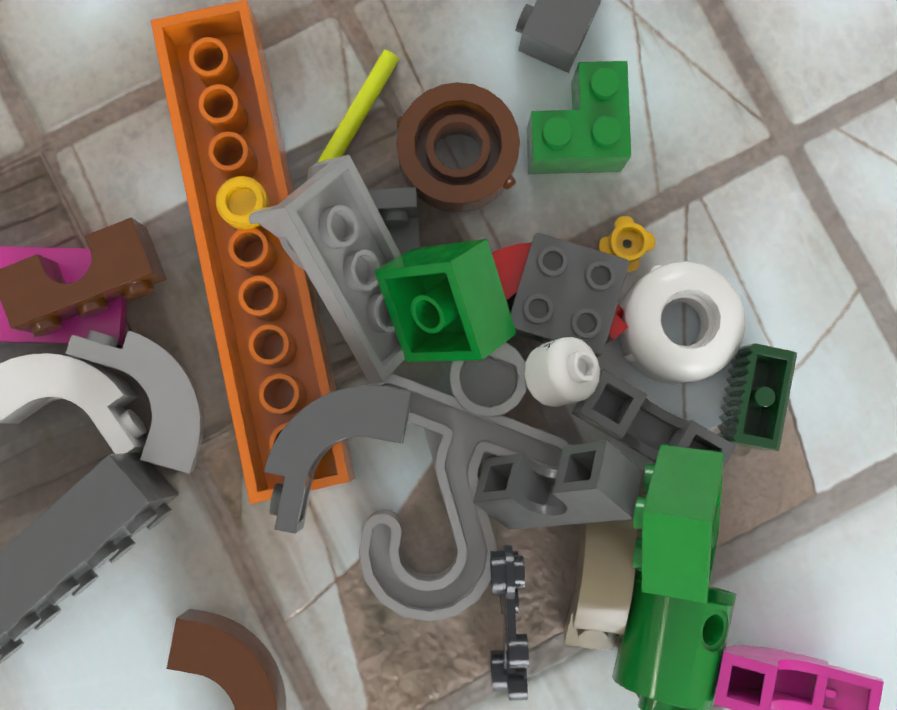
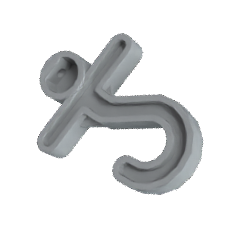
[359,342,570,622]

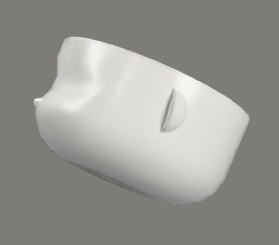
[618,261,746,384]

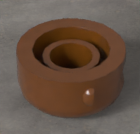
[396,82,520,212]

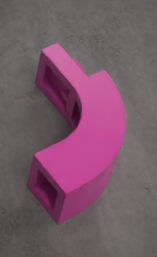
[714,645,884,710]

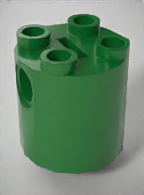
[612,569,737,710]

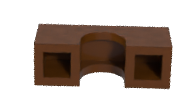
[0,217,167,336]

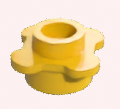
[598,216,656,273]

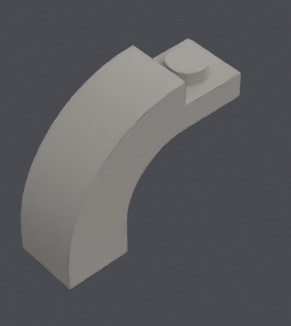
[65,330,204,474]

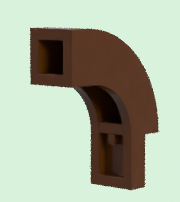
[166,609,286,710]

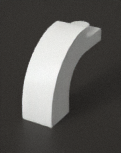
[0,353,146,454]

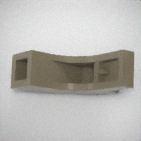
[564,519,638,651]

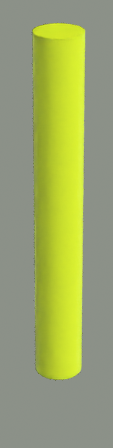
[317,50,399,162]

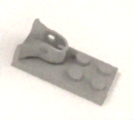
[249,155,405,383]

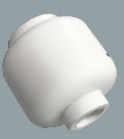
[524,337,600,407]

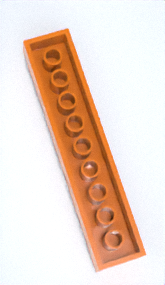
[150,0,355,504]

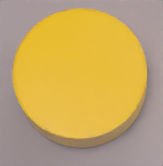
[216,176,270,230]

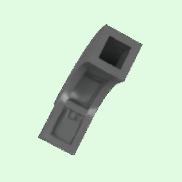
[264,385,413,534]

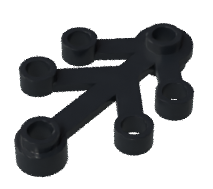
[490,545,529,701]

